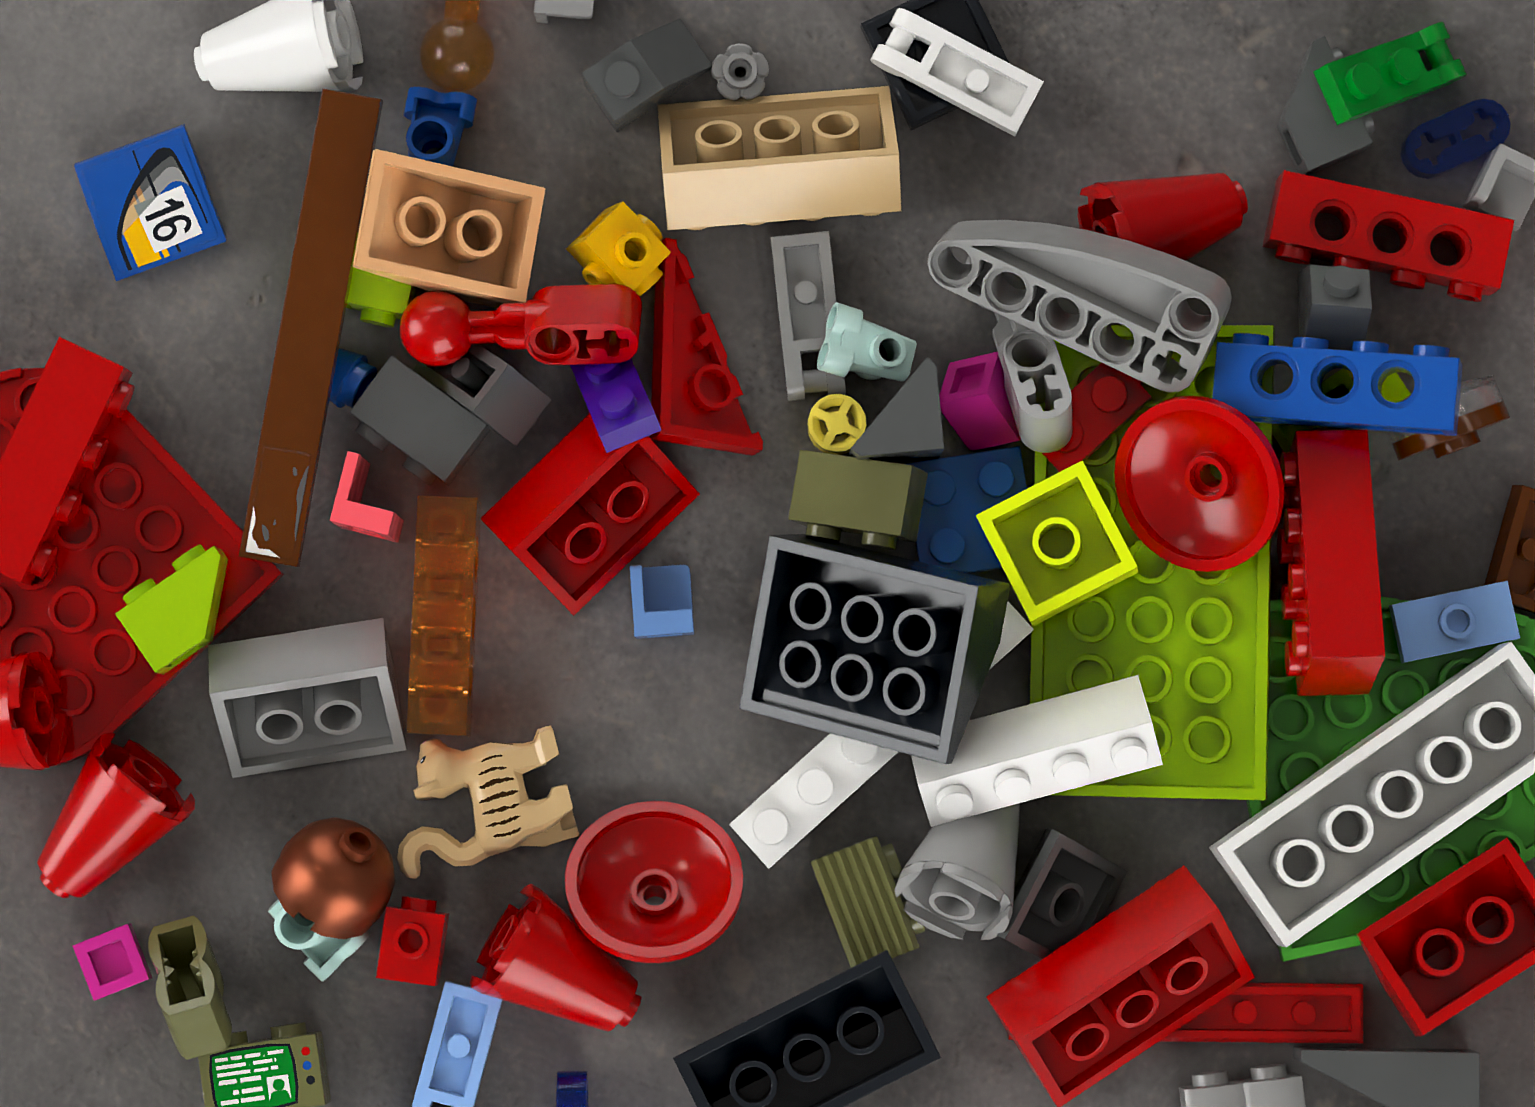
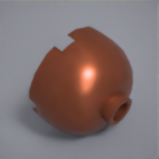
[271,817,395,939]

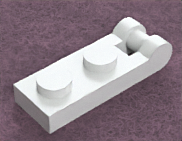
[870,8,1044,137]

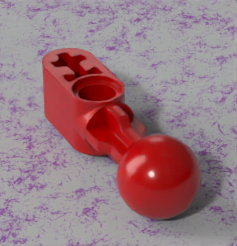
[400,284,642,366]

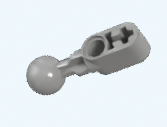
[965,256,1073,453]

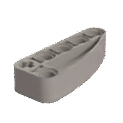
[927,220,1232,393]

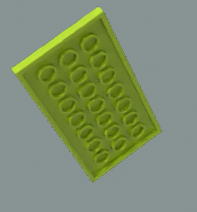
[1030,325,1275,800]

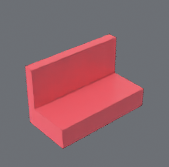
[330,451,404,543]

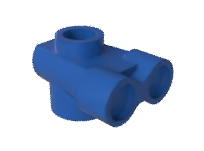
[404,87,477,166]

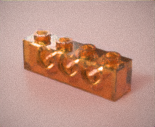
[407,495,482,737]

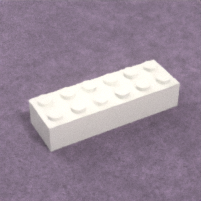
[1209,642,1535,947]

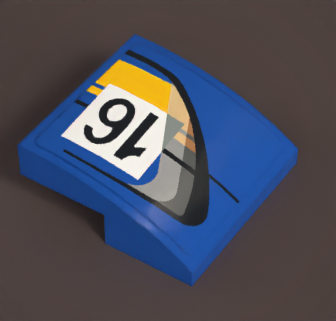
[74,124,227,281]

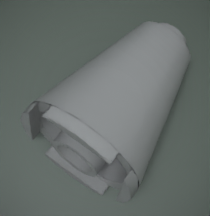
[894,803,1020,940]

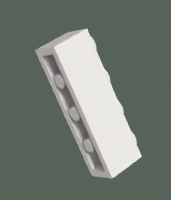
[911,675,1163,827]

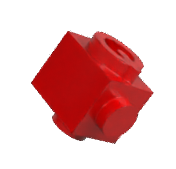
[376,896,450,986]

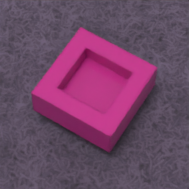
[73,923,152,1001]

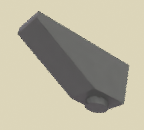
[1293,1046,1480,1107]

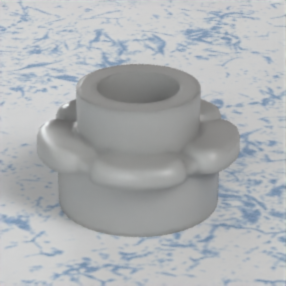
[711,43,769,101]

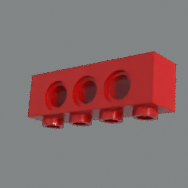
[1262,170,1515,302]

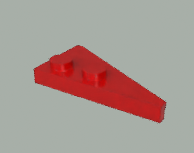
[650,238,763,456]

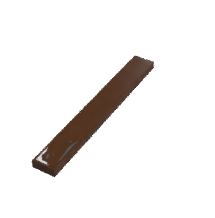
[239,89,383,567]

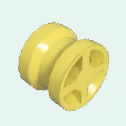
[807,394,867,455]

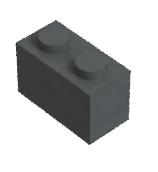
[350,355,490,486]

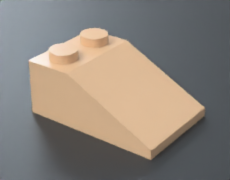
[352,149,546,308]

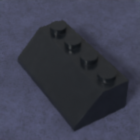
[673,950,941,1107]

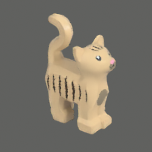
[397,725,579,879]

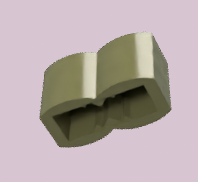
[148,915,232,1060]

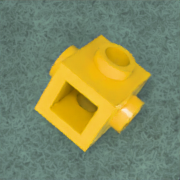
[566,201,671,296]

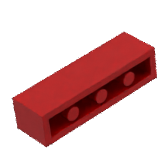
[0,337,135,586]

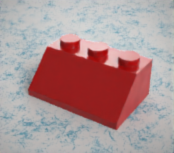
[480,413,700,616]
[1356,838,1535,1037]

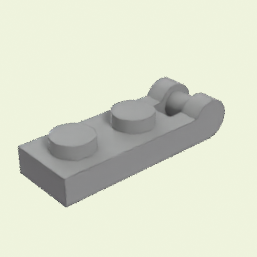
[771,231,846,401]

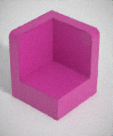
[939,352,1021,451]

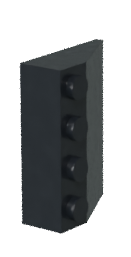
[739,534,1011,764]

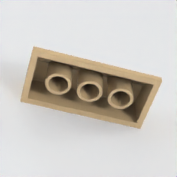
[658,86,902,230]

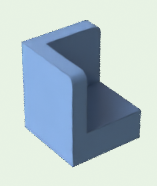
[630,565,694,639]

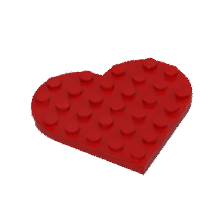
[0,368,284,767]

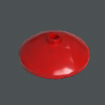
[1114,396,1284,572]
[565,801,743,963]

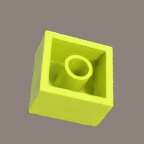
[976,460,1138,627]

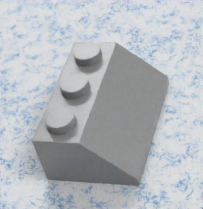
[208,618,407,778]

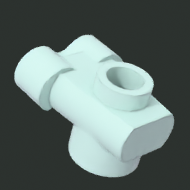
[817,302,917,382]
[268,900,371,982]

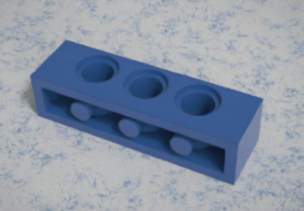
[1212,333,1463,436]

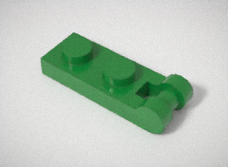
[1313,22,1467,126]

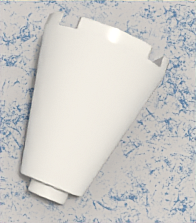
[194,0,363,92]

